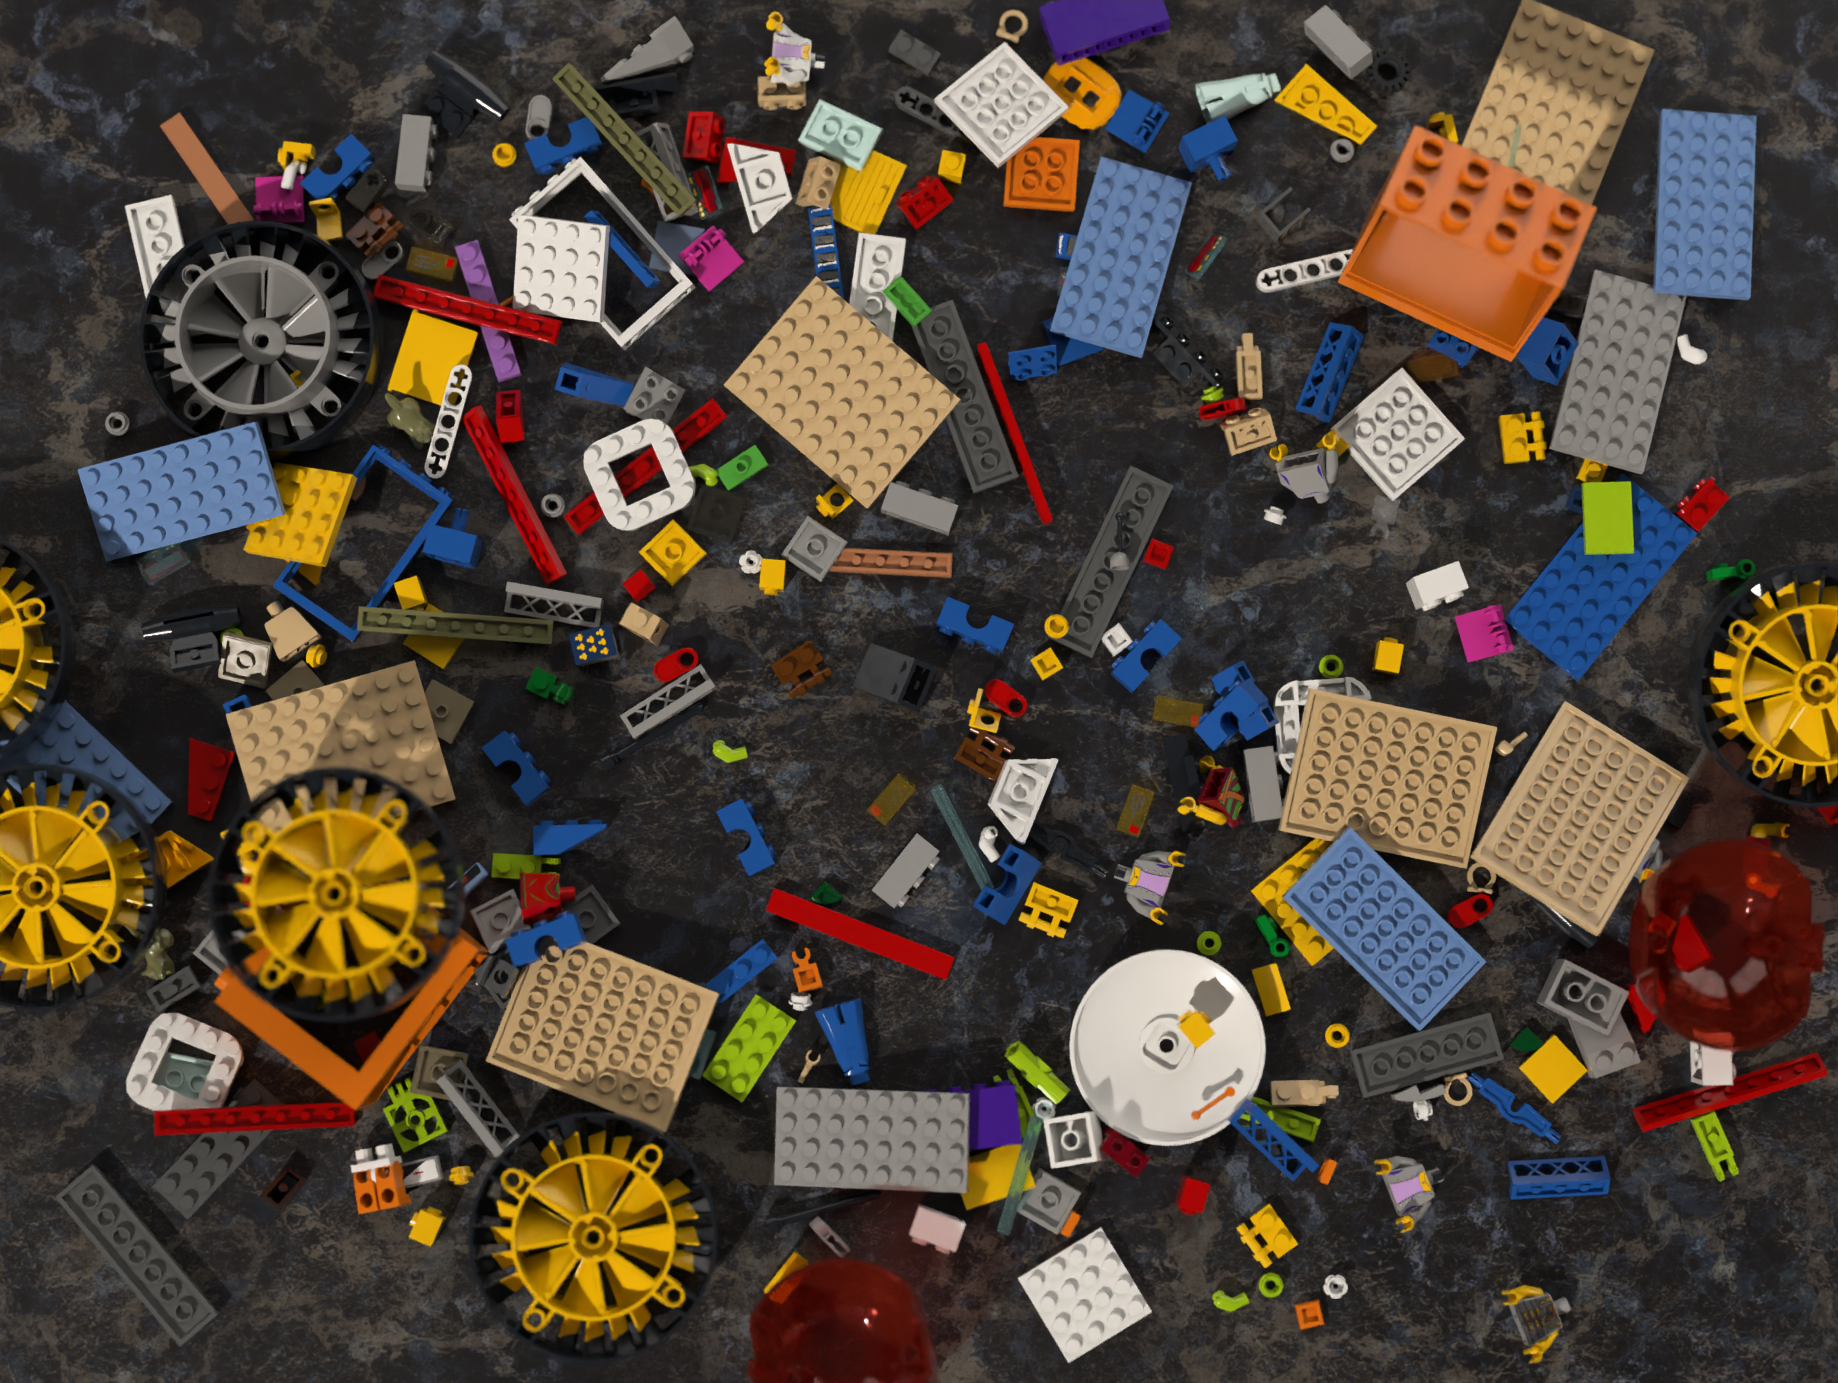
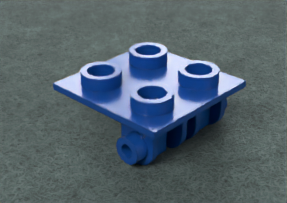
[1105,90,1169,153]
[1043,318,1103,366]
[1427,329,1479,368]
[1007,344,1057,381]

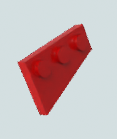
[717,137,796,185]
[188,738,237,822]

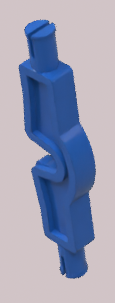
[1467,1071,1562,1144]

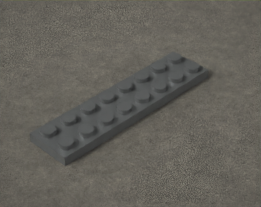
[911,300,1019,494]
[1049,465,1173,658]
[55,1164,219,1347]

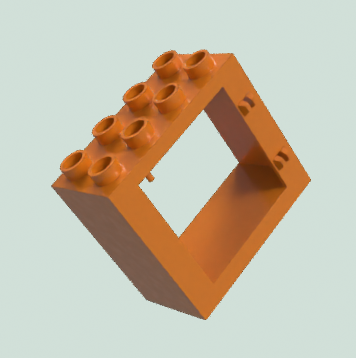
[1338,125,1597,362]
[214,845,490,1110]

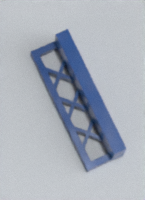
[1295,322,1364,423]
[1228,1099,1319,1181]
[1507,1156,1611,1199]

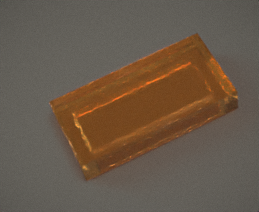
[1406,354,1459,384]

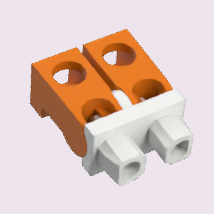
[351,1144,412,1214]

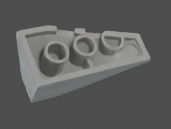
[600,16,695,85]

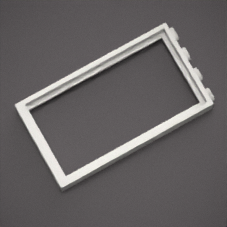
[509,157,696,350]

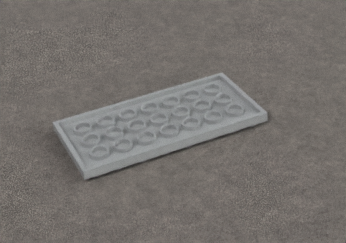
[1549,270,1686,474]
[774,1086,970,1193]

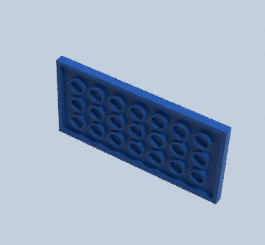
[1504,473,1697,681]

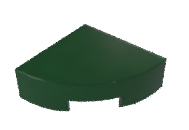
[809,881,843,905]
[1509,1027,1544,1051]

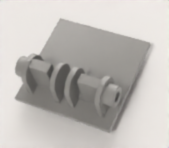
[623,367,685,424]

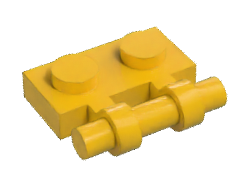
[1499,412,1547,464]
[1018,882,1079,938]
[1236,1203,1298,1268]

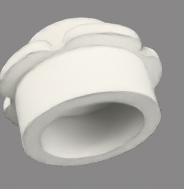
[1264,506,1287,525]
[739,550,762,574]
[788,992,812,1011]
[1032,1097,1056,1121]
[1413,1100,1433,1121]
[1323,1275,1348,1299]

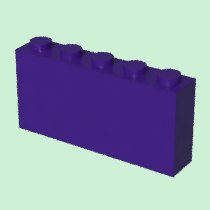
[1039,0,1170,66]
[923,1080,1023,1150]

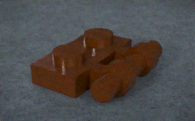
[345,202,404,259]
[770,640,832,699]
[954,727,1015,782]

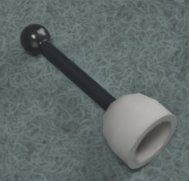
[1110,512,1129,570]

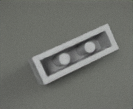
[1304,5,1373,79]
[395,114,438,192]
[881,481,958,536]
[1242,746,1285,823]
[872,834,940,909]

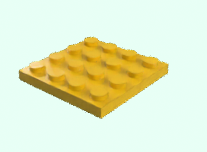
[243,462,357,567]
[1250,838,1334,966]

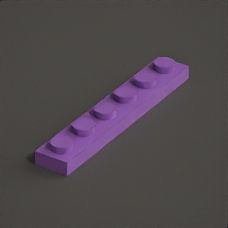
[455,240,522,382]

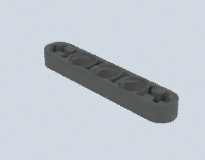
[895,87,982,152]

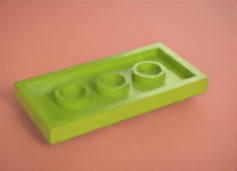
[702,994,796,1102]

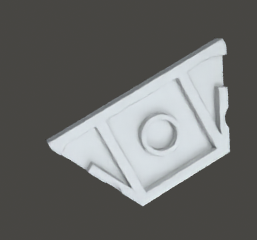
[727,143,793,233]
[988,758,1058,845]

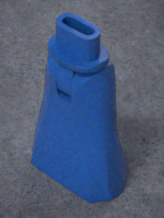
[814,998,870,1086]

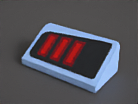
[448,863,489,897]

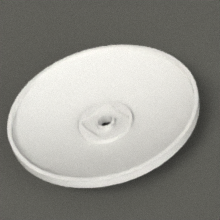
[1070,949,1265,1146]

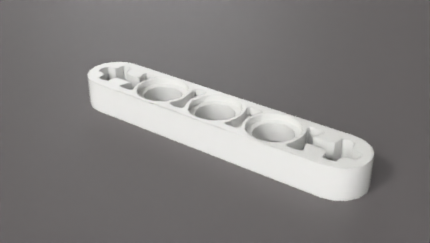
[1256,249,1352,292]
[425,365,472,479]

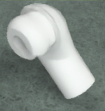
[281,159,307,190]
[1676,335,1707,364]
[979,826,1000,863]

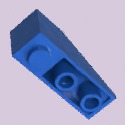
[554,362,634,406]
[533,820,608,856]

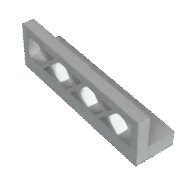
[635,122,699,222]
[504,582,604,628]
[620,664,716,740]
[436,1059,520,1157]

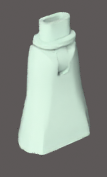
[1195,73,1280,124]

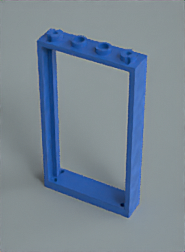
[273,445,453,642]

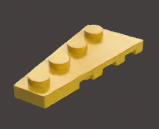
[1275,64,1377,145]

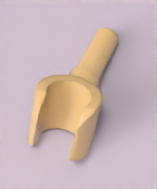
[1495,732,1528,756]
[797,1050,820,1083]

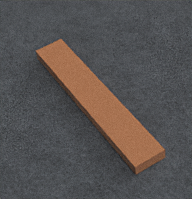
[160,112,256,236]
[829,548,953,578]

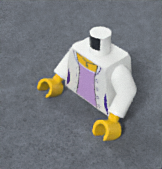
[764,11,825,86]

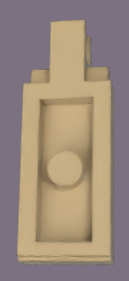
[1236,333,1263,400]
[1269,1080,1339,1107]

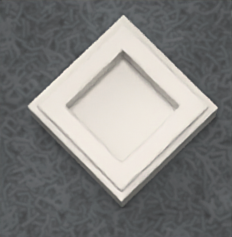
[1101,623,1133,657]

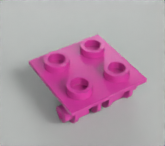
[254,175,305,223]
[678,225,744,291]
[1455,604,1514,663]

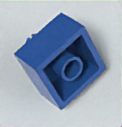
[1178,115,1238,182]
[1517,317,1579,386]
[423,508,483,570]

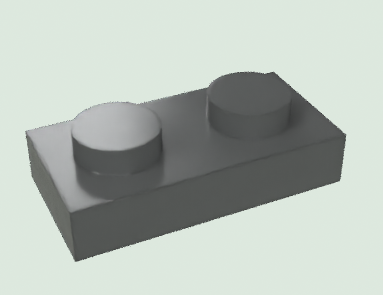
[888,30,941,76]
[146,966,202,1012]

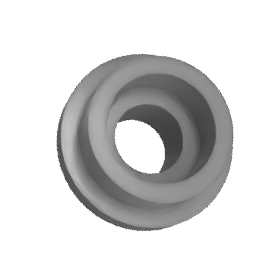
[1330,138,1354,162]
[105,412,130,436]
[541,493,565,518]

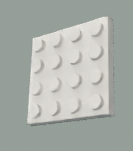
[934,42,1069,168]
[513,215,610,322]
[1329,368,1465,502]
[1018,1227,1152,1363]

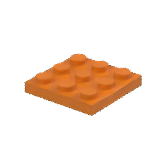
[1003,137,1080,212]

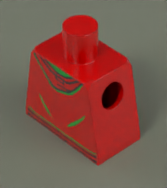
[520,873,576,925]

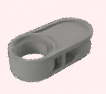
[526,95,553,140]
[362,241,404,281]
[809,1216,851,1259]

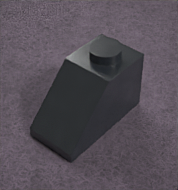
[252,1165,306,1226]

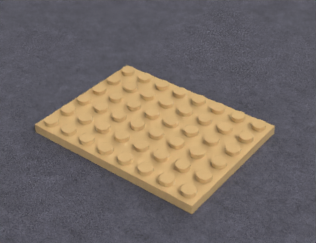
[1462,0,1655,205]
[724,276,961,509]
[226,660,455,837]
[1278,688,1497,869]
[1471,701,1689,936]
[486,936,720,1132]

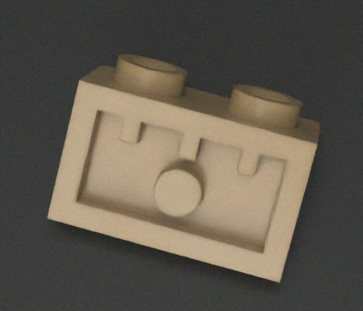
[758,76,806,110]
[796,156,841,209]
[1220,408,1277,455]

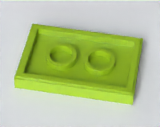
[1581,482,1634,555]

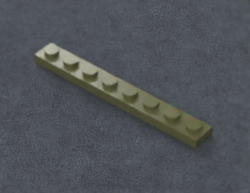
[552,62,698,218]
[357,606,553,644]

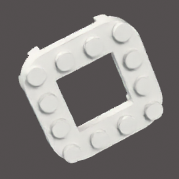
[584,419,696,531]
[1273,677,1371,775]
[126,1013,244,1110]

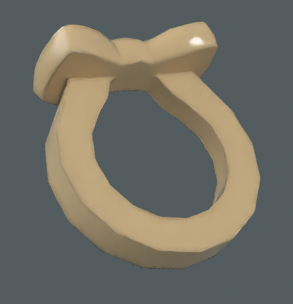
[996,10,1028,44]
[1467,862,1496,895]
[1442,1072,1472,1106]

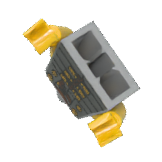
[1502,1285,1571,1363]

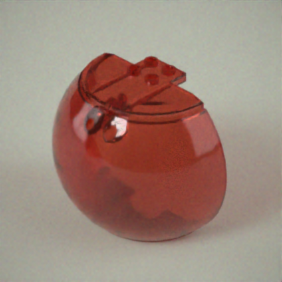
[1629,839,1825,1051]
[747,1258,939,1383]

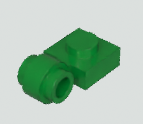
[1706,559,1755,581]
[526,667,574,705]
[1254,915,1290,957]

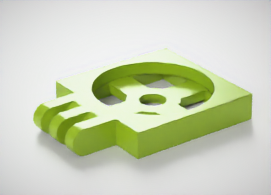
[383,1077,449,1153]

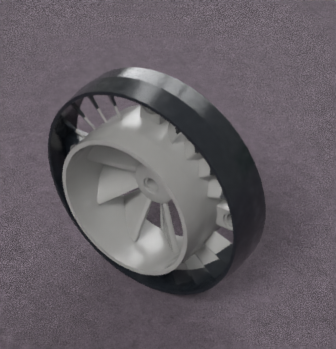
[139,221,385,462]

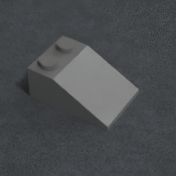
[1536,959,1629,1036]
[1568,1013,1641,1078]

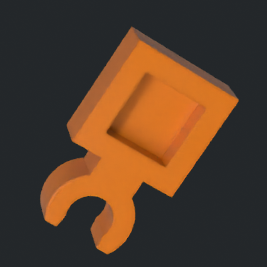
[792,948,823,994]

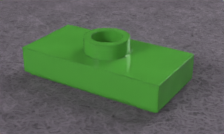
[883,276,932,328]
[716,445,769,491]

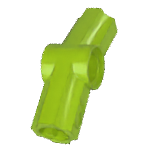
[1004,1041,1070,1105]

